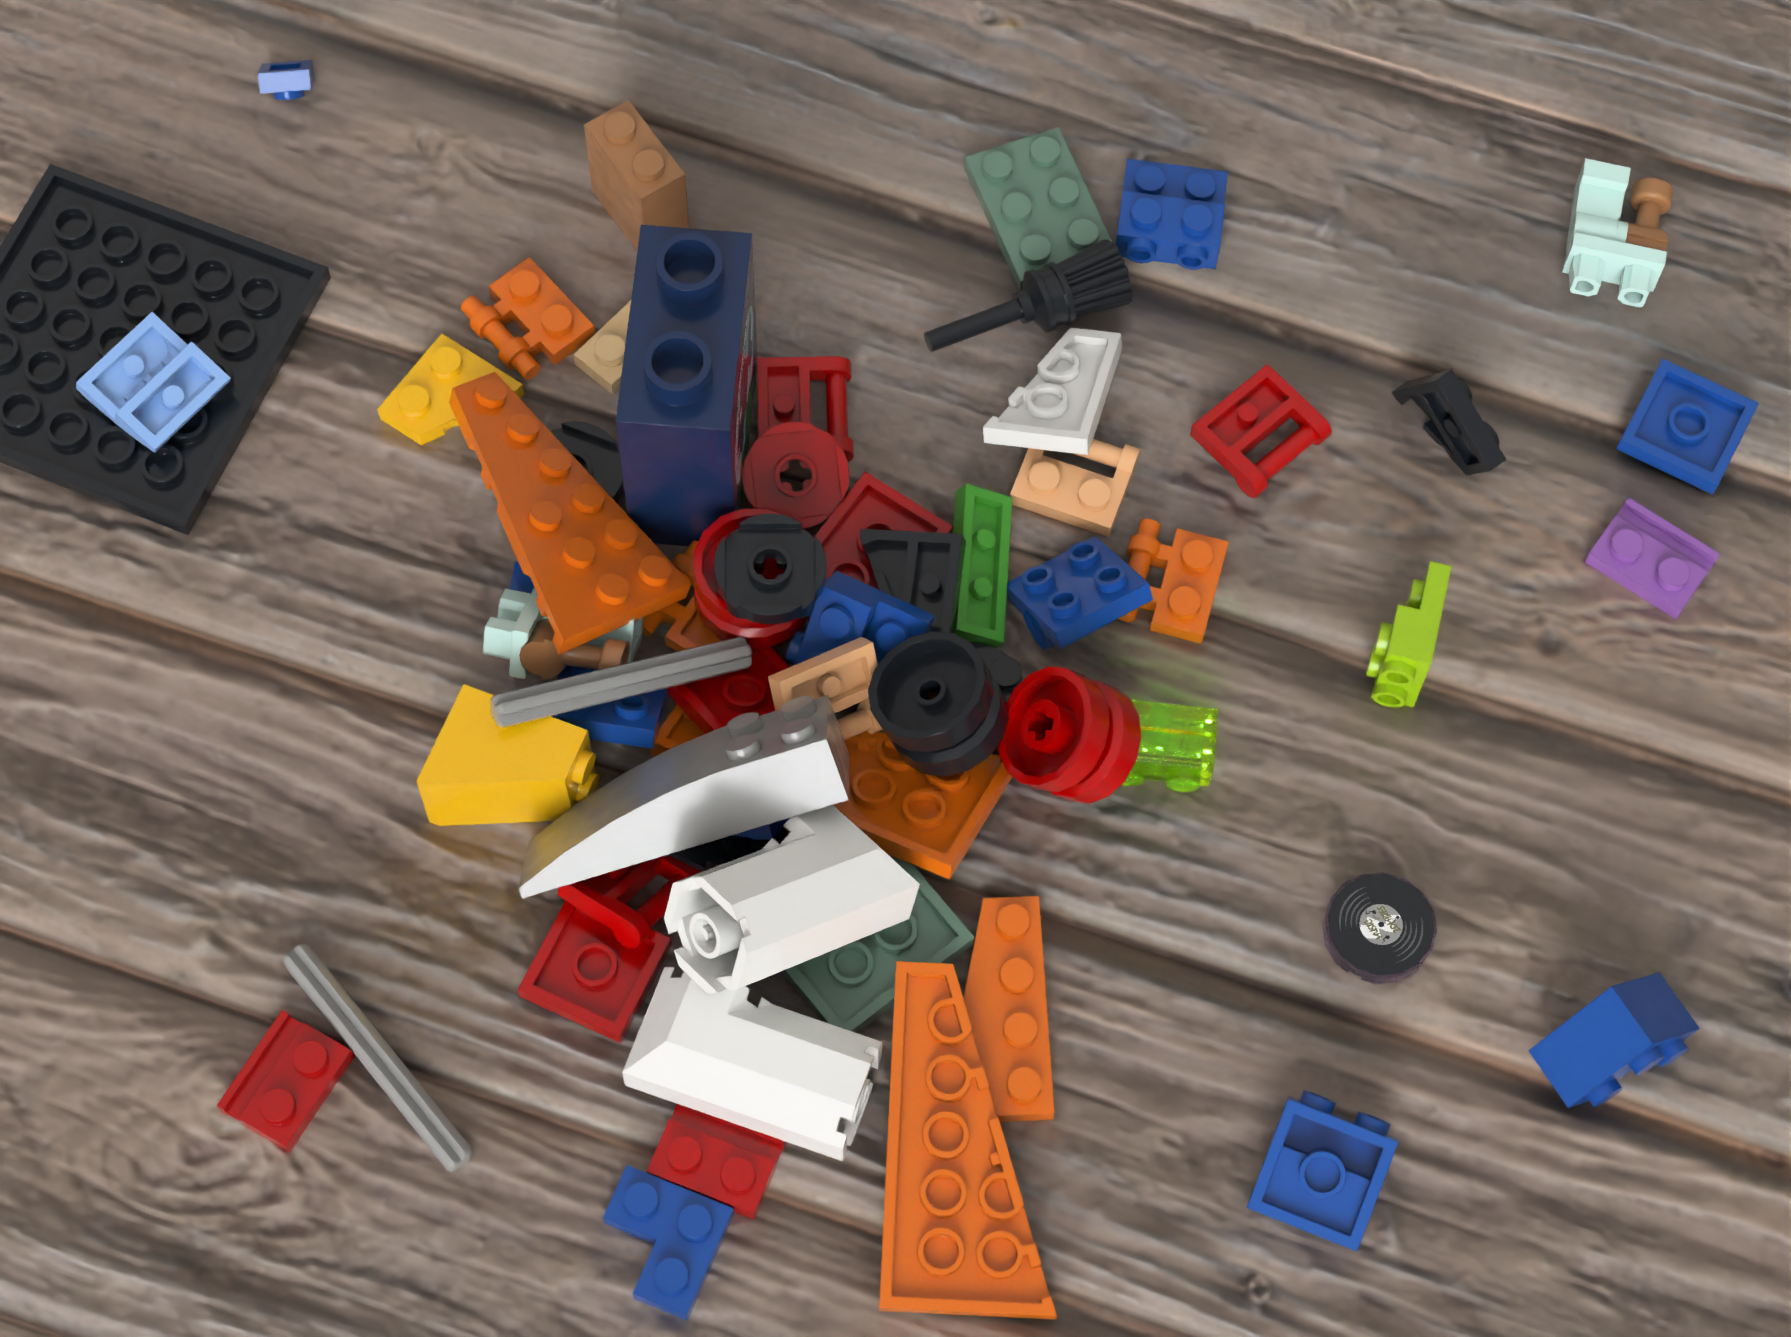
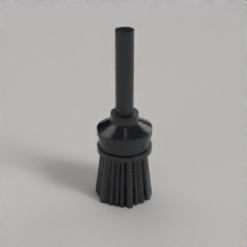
[924,239,1133,352]

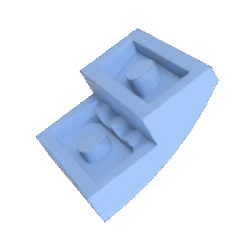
[76,312,231,453]

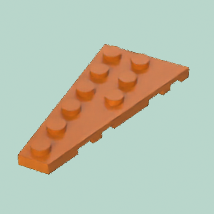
[449,372,691,655]
[651,704,1013,880]
[879,961,1057,1320]

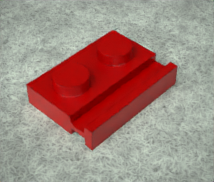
[216,1010,354,1153]
[646,1103,786,1220]

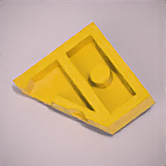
[377,333,524,446]

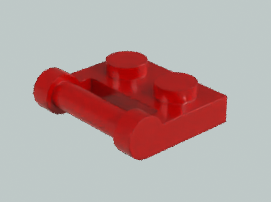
[757,356,854,462]
[1190,364,1332,498]
[557,855,701,949]

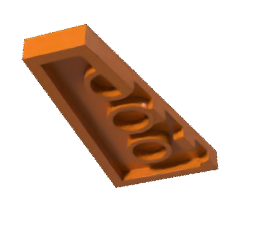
[963,896,1055,1122]

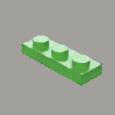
[953,483,1012,648]

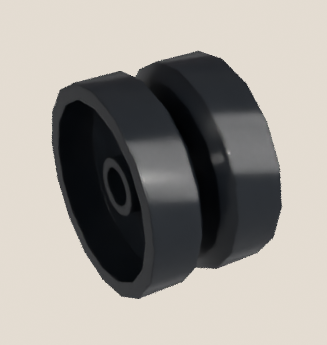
[868,631,1009,776]

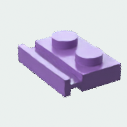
[1585,497,1720,619]

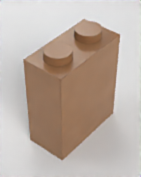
[584,100,689,251]

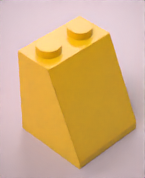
[416,684,599,826]

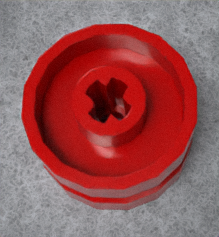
[693,508,808,649]
[998,666,1141,804]

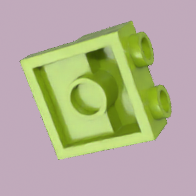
[1366,561,1452,708]

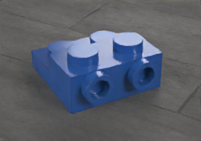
[1115,158,1228,270]
[786,571,935,665]
[1247,1090,1399,1252]

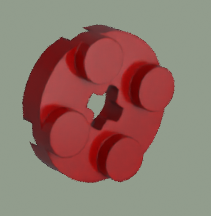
[742,422,849,529]

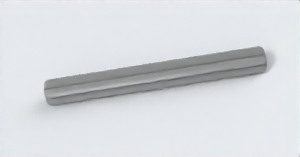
[490,637,752,727]
[283,943,473,1172]

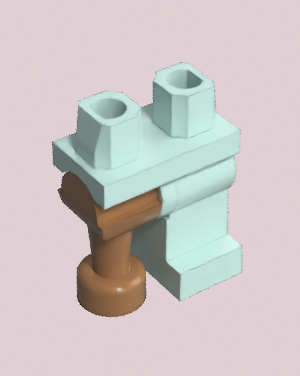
[1562,158,1673,308]
[483,587,644,680]

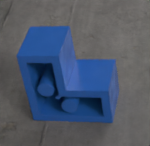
[1528,972,1700,1108]

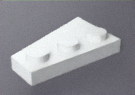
[983,328,1122,455]

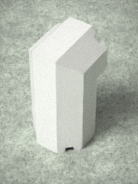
[664,805,920,994]
[622,967,882,1161]

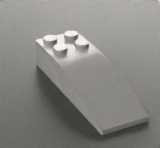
[518,695,849,899]

